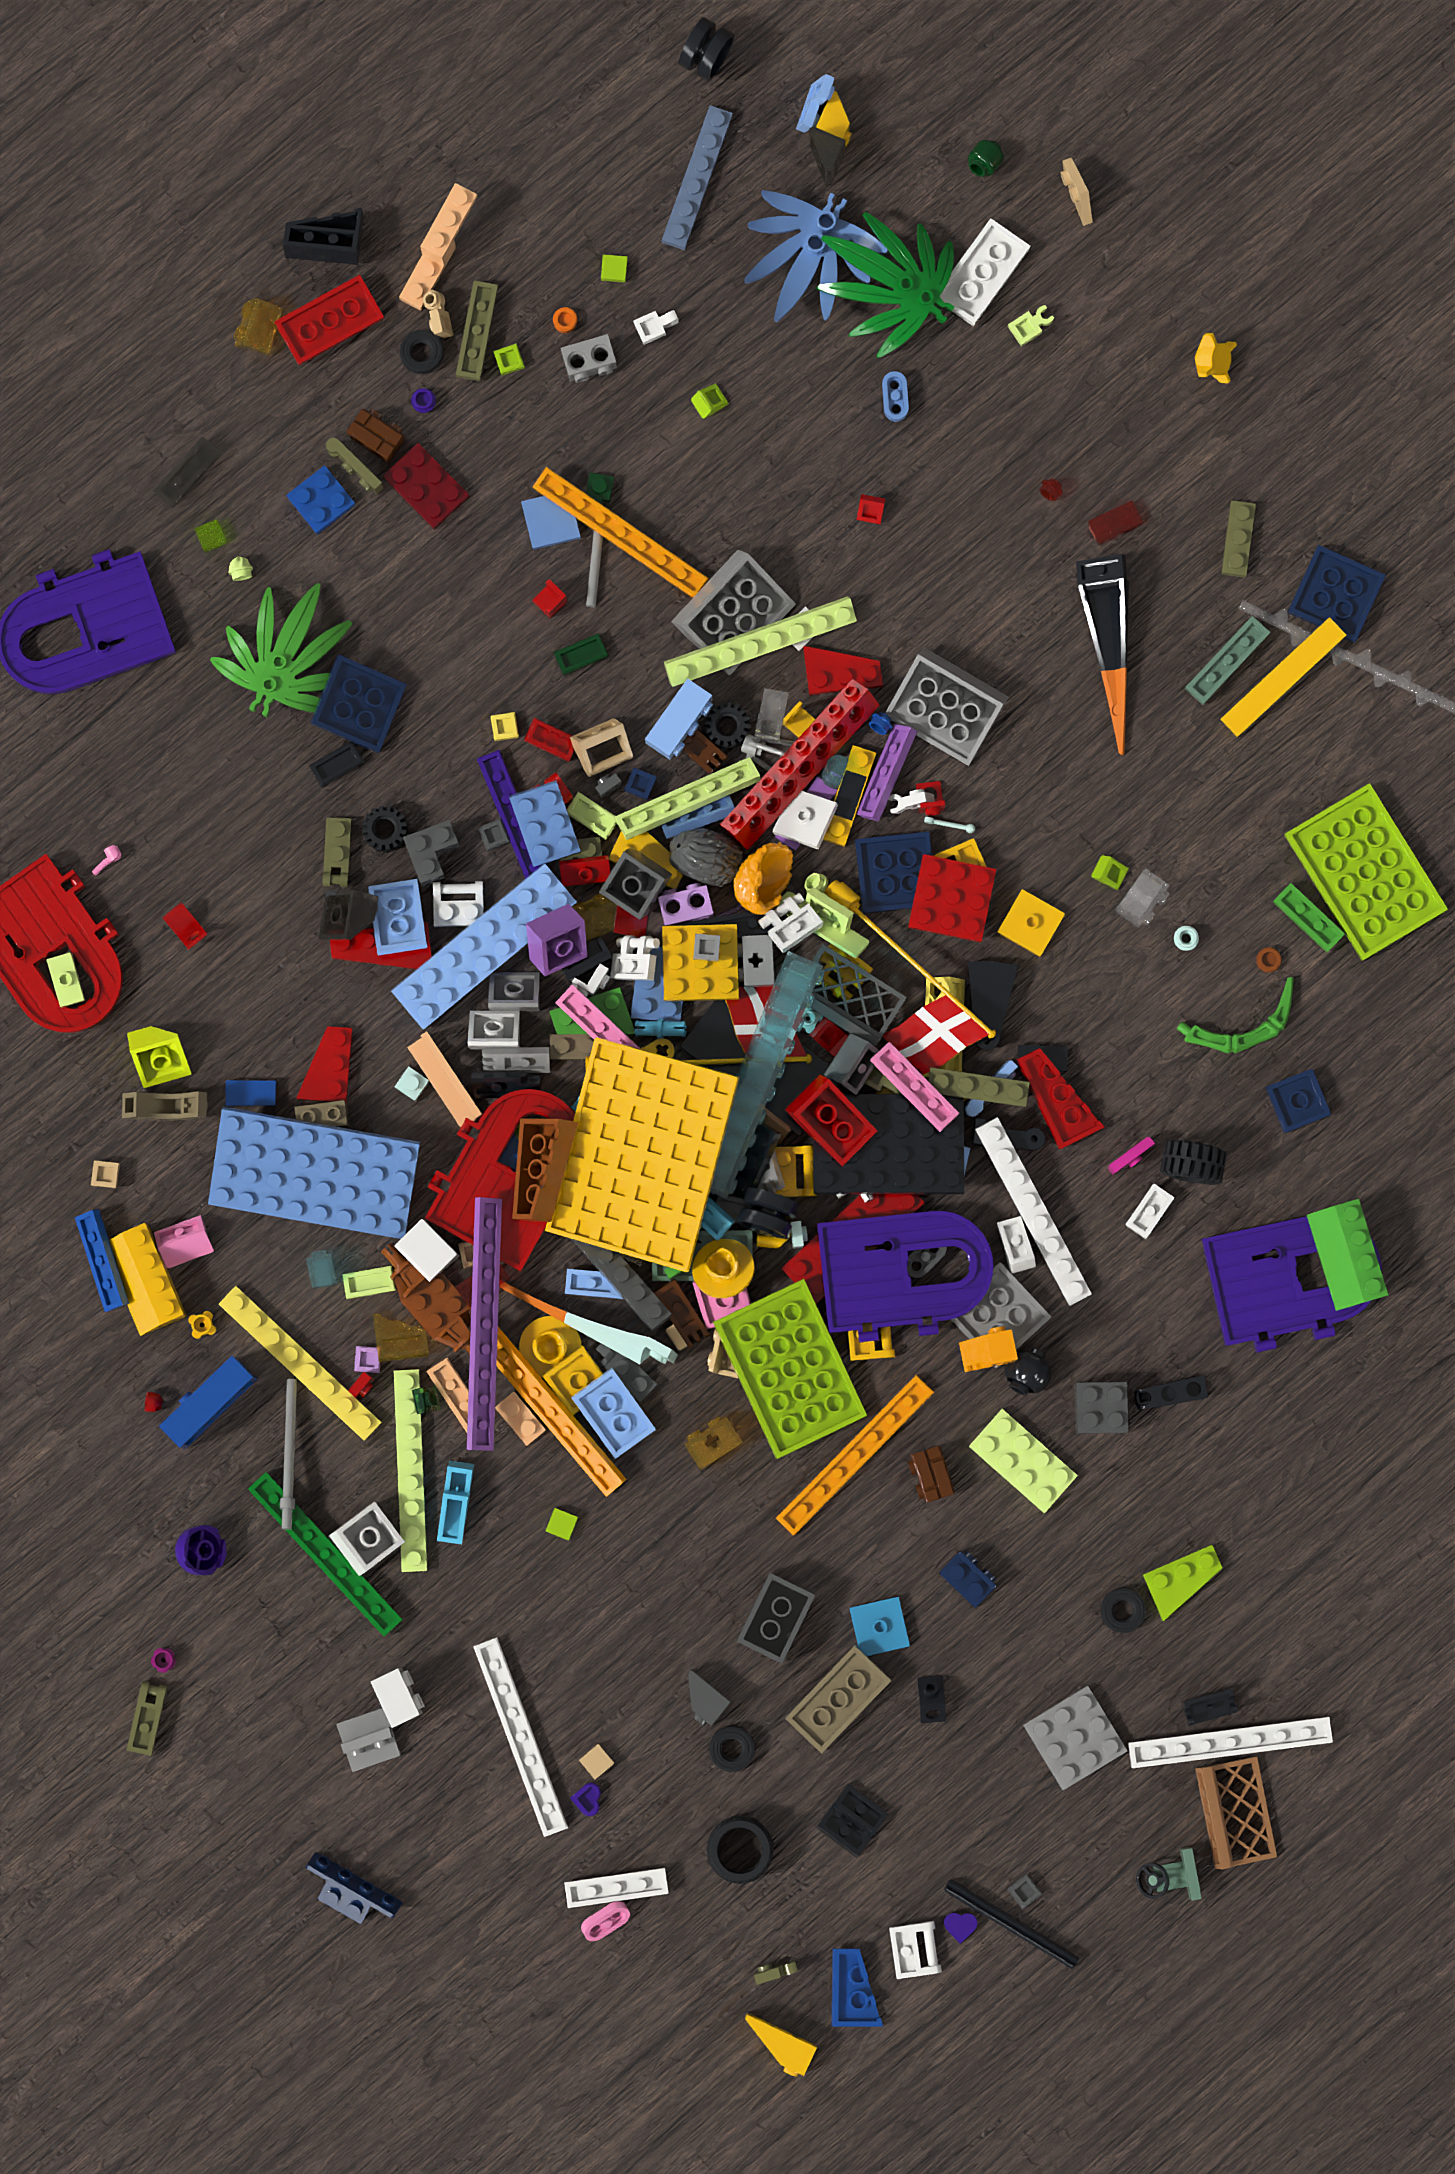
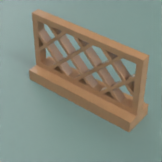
[1195,1757,1277,1869]

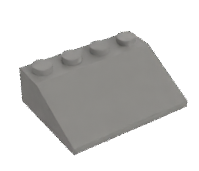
[671,550,796,676]
[885,647,1009,766]

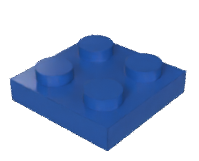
[286,465,356,535]

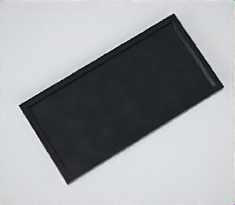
[680,1000,837,1136]

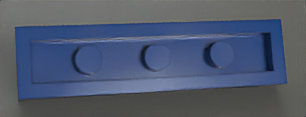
[75,1209,129,1312]

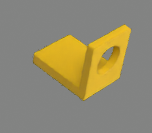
[783,701,815,738]

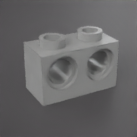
[561,334,617,383]

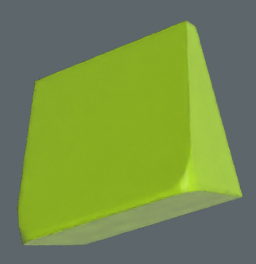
[691,383,729,419]
[1091,855,1129,890]

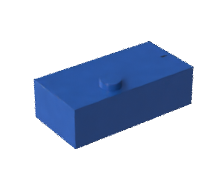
[159,1356,258,1449]

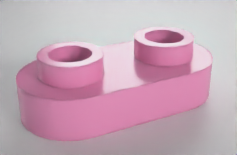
[581,1901,630,1941]

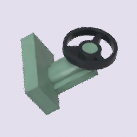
[1136,1847,1202,1901]

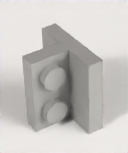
[336,1708,401,1772]

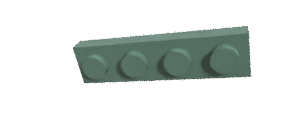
[1185,616,1270,705]

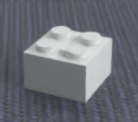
[329,1502,405,1576]
[371,1667,425,1728]

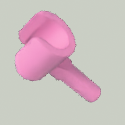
[92,845,121,876]

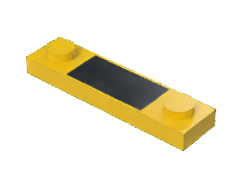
[823,745,876,847]

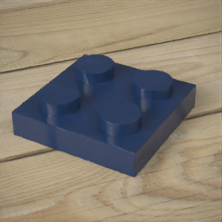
[1265,1069,1331,1134]

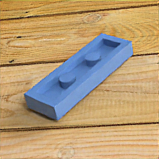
[661,795,735,839]

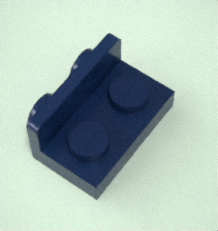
[939,1551,997,1608]

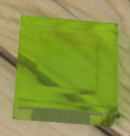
[194,519,227,552]

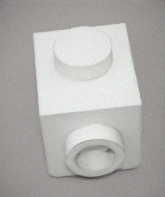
[572,964,610,997]

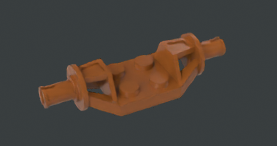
[381,1242,471,1354]

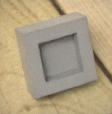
[693,934,720,962]

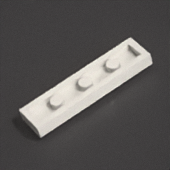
[564,1868,669,1908]

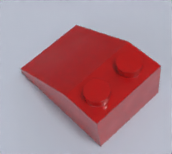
[785,1074,877,1166]

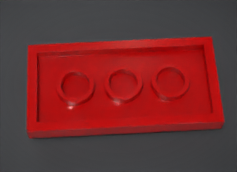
[274,275,384,366]

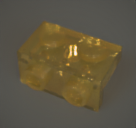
[572,893,617,941]

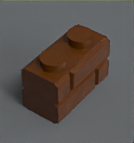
[346,408,405,464]
[907,1446,955,1503]

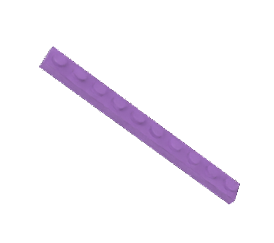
[467,1197,502,1451]

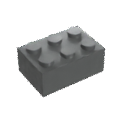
[737,1573,815,1664]

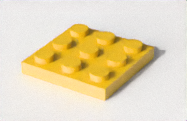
[662,924,739,1002]

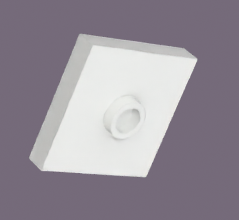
[772,791,838,850]

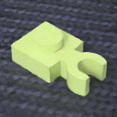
[1008,305,1054,347]

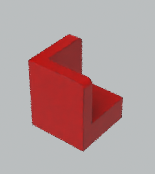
[532,579,567,619]

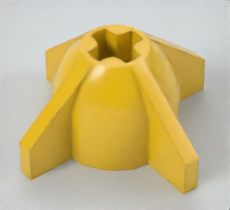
[1195,333,1237,383]

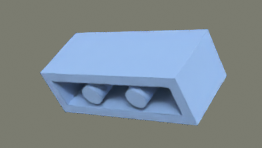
[645,679,714,760]

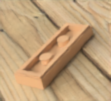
[426,1358,469,1432]

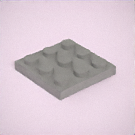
[951,1262,1051,1368]
[1023,1685,1127,1790]

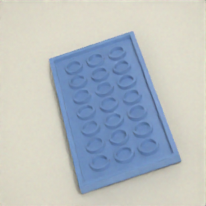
[208,1107,420,1239]

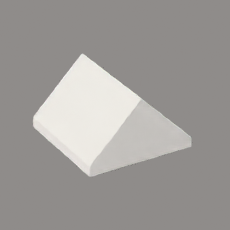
[468,1011,520,1049]
[395,1219,460,1282]

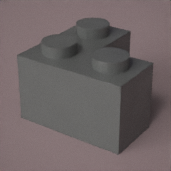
[403,820,460,888]

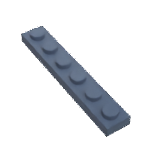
[662,105,733,251]

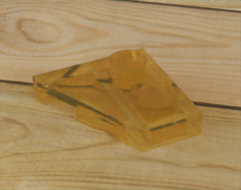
[373,1313,429,1362]

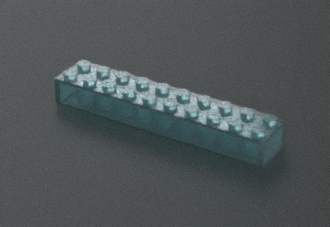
[710,951,824,1199]

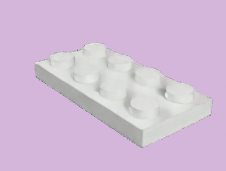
[939,219,1031,326]

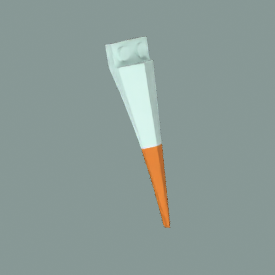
[499,1279,678,1364]

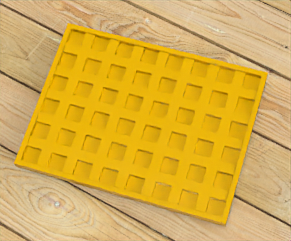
[545,1037,740,1272]

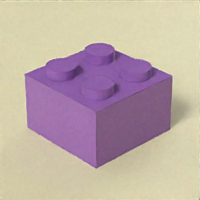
[526,904,588,976]

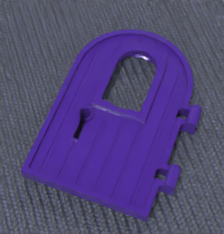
[0,549,176,694]
[817,1211,993,1343]
[1201,1217,1382,1353]

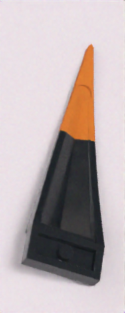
[1076,554,1129,755]

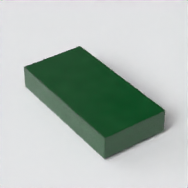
[554,633,609,676]

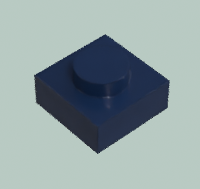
[624,768,657,801]

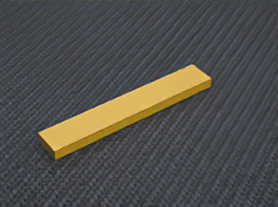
[1220,617,1346,737]

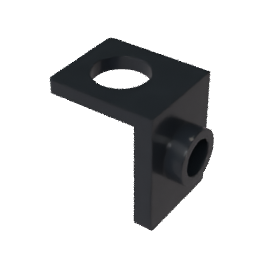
[917,1676,946,1723]

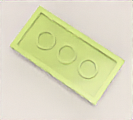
[969,1409,1078,1513]

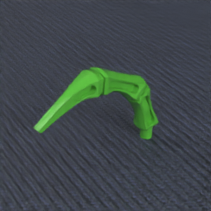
[1177,977,1294,1054]

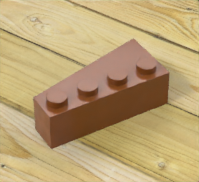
[512,1119,578,1222]

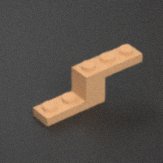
[399,183,477,311]

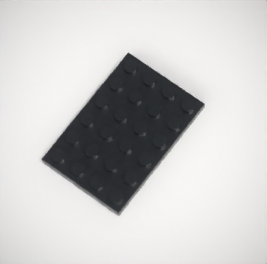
[813,1094,964,1194]

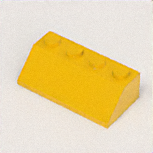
[109,1223,187,1336]

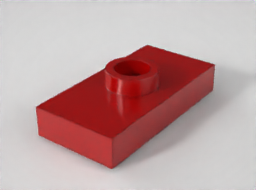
[524,718,574,761]
[559,855,610,887]

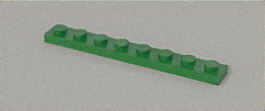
[248,1472,403,1637]

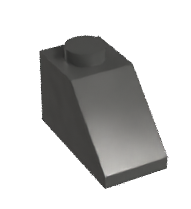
[688,1670,731,1726]

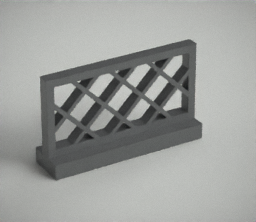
[790,944,907,1047]

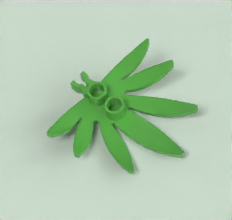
[210,583,352,718]

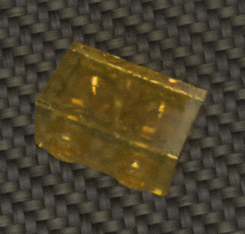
[234,298,283,355]

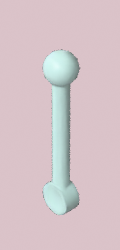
[924,817,975,833]

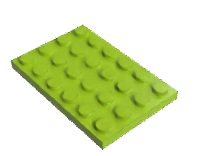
[1284,783,1448,961]
[713,1279,867,1459]

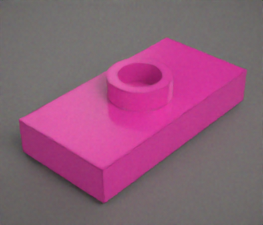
[1108,1137,1155,1175]

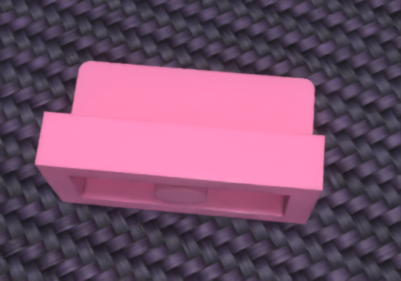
[154,1215,214,1268]

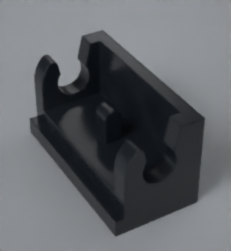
[562,935,613,984]
[1181,1688,1238,1726]

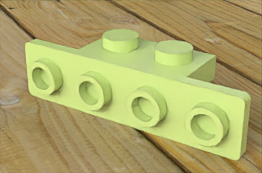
[775,887,869,958]

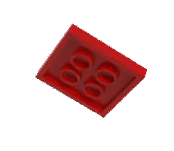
[908,854,996,943]

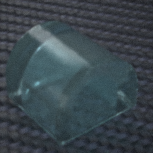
[821,755,848,789]

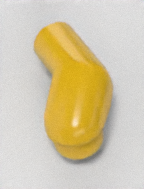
[756,1232,791,1249]

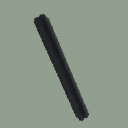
[944,1880,1079,1969]

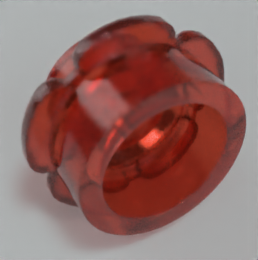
[1039,479,1063,501]

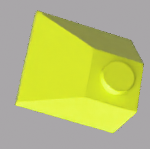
[127,1026,192,1088]

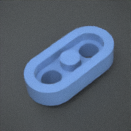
[882,371,909,422]

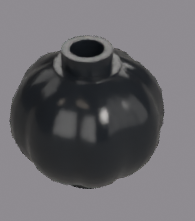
[1005,1348,1051,1396]

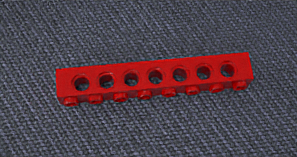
[720,679,880,851]

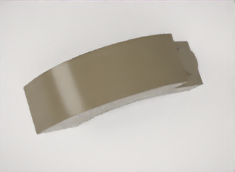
[122,1092,208,1121]

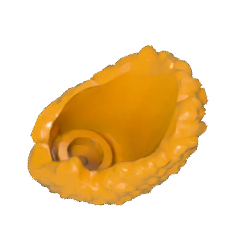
[734,842,793,915]

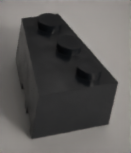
[283,208,364,265]

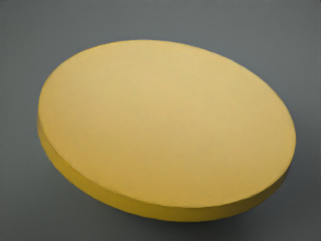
[692,1239,755,1298]
[519,1316,582,1378]

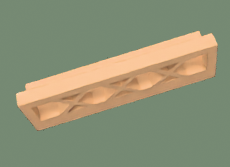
[407,1031,482,1128]

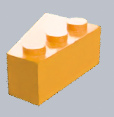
[959,1326,1018,1372]

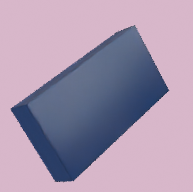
[225,1080,276,1106]

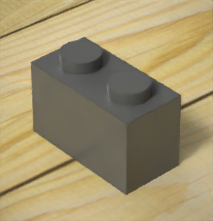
[824,1033,879,1095]

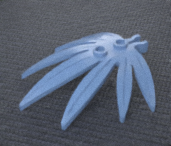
[745,190,887,322]

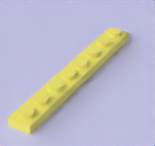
[219,1286,382,1441]

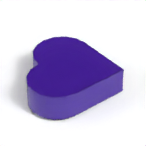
[570,1783,601,1816]
[944,1912,977,1944]

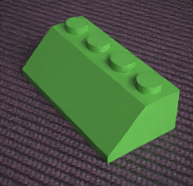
[1306,1199,1388,1311]

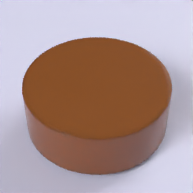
[1256,947,1282,973]

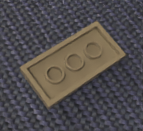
[785,1645,892,1754]

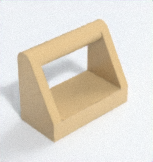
[570,718,633,777]

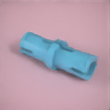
[635,1019,687,1039]

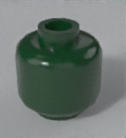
[967,140,1004,177]

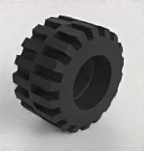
[1160,1140,1227,1185]

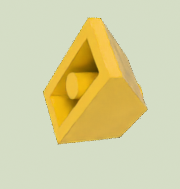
[813,91,852,152]

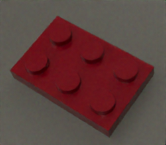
[383,443,470,530]

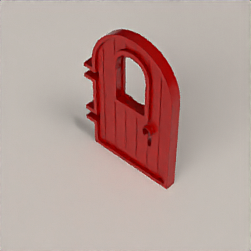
[0,854,123,1033]
[425,1089,575,1272]

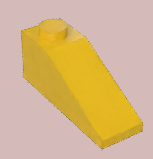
[745,2012,817,2077]

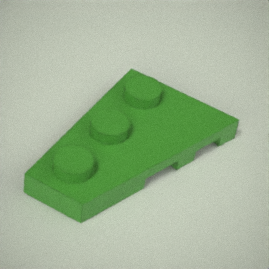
[549,987,635,1035]

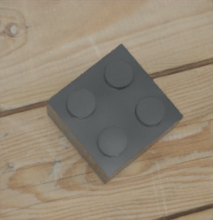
[599,847,672,920]
[1075,1382,1128,1434]

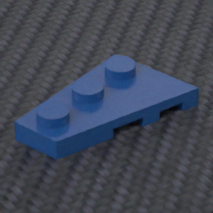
[831,1948,883,2027]

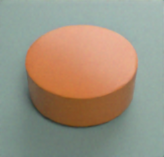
[553,307,578,333]

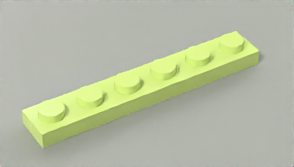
[615,757,761,840]

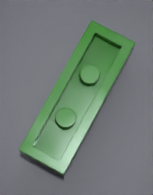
[1273,883,1345,952]

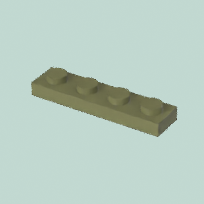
[456,281,498,381]
[928,1067,1030,1107]

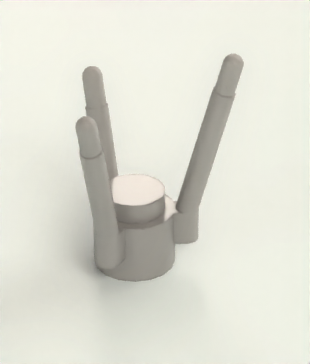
[741,733,795,771]

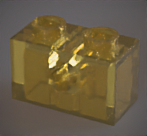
[684,1416,743,1470]

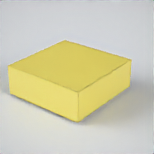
[491,712,519,741]

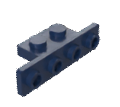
[306,1852,402,1924]

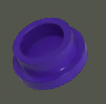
[411,388,436,413]

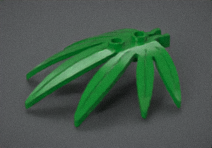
[816,212,955,358]

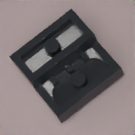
[816,1784,889,1858]

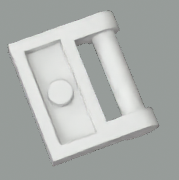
[433,881,484,927]
[889,1921,942,1979]

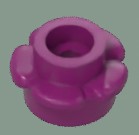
[151,1648,176,1673]

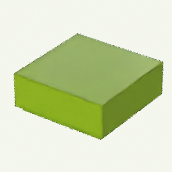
[601,255,627,283]
[493,344,525,376]
[546,1508,578,1541]

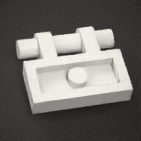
[758,893,823,953]
[610,935,660,981]

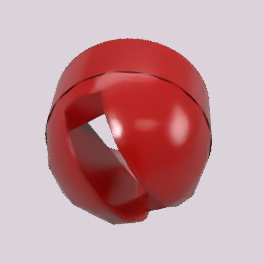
[144,1392,163,1412]

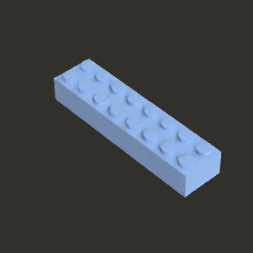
[391,864,576,1030]

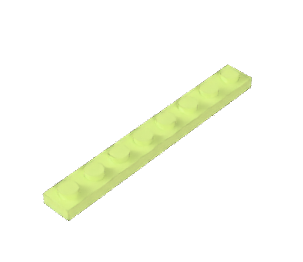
[664,596,857,687]
[394,1369,427,1572]

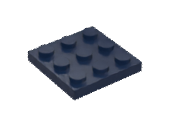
[1287,545,1386,643]
[310,655,407,753]
[855,832,932,914]

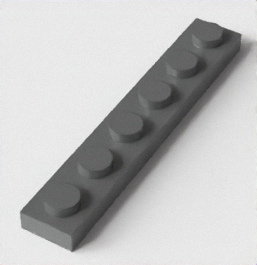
[571,1239,672,1332]

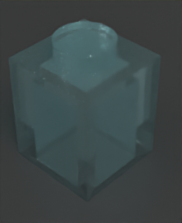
[306,1250,339,1289]

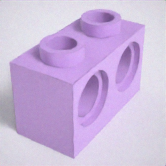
[658,883,714,926]

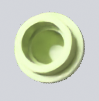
[228,556,253,581]

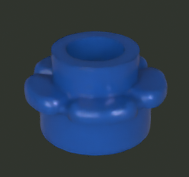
[869,712,893,735]

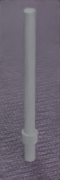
[280,1379,297,1530]

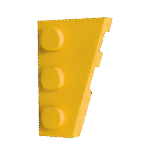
[609,831,683,890]

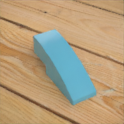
[437,1460,474,1545]

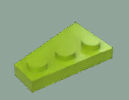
[1143,1545,1222,1621]

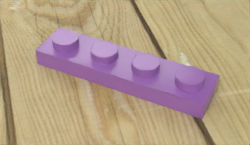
[856,724,917,822]

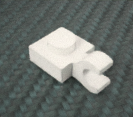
[633,310,679,345]
[888,789,935,814]

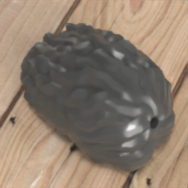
[669,828,745,887]

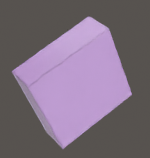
[354,1346,382,1373]

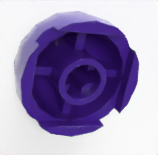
[175,1525,227,1575]

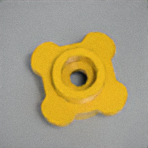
[188,1311,216,1339]

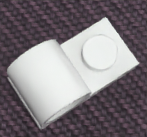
[997,1216,1036,1274]

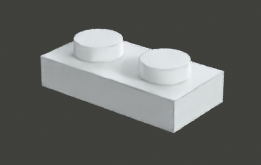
[1125,1184,1175,1239]

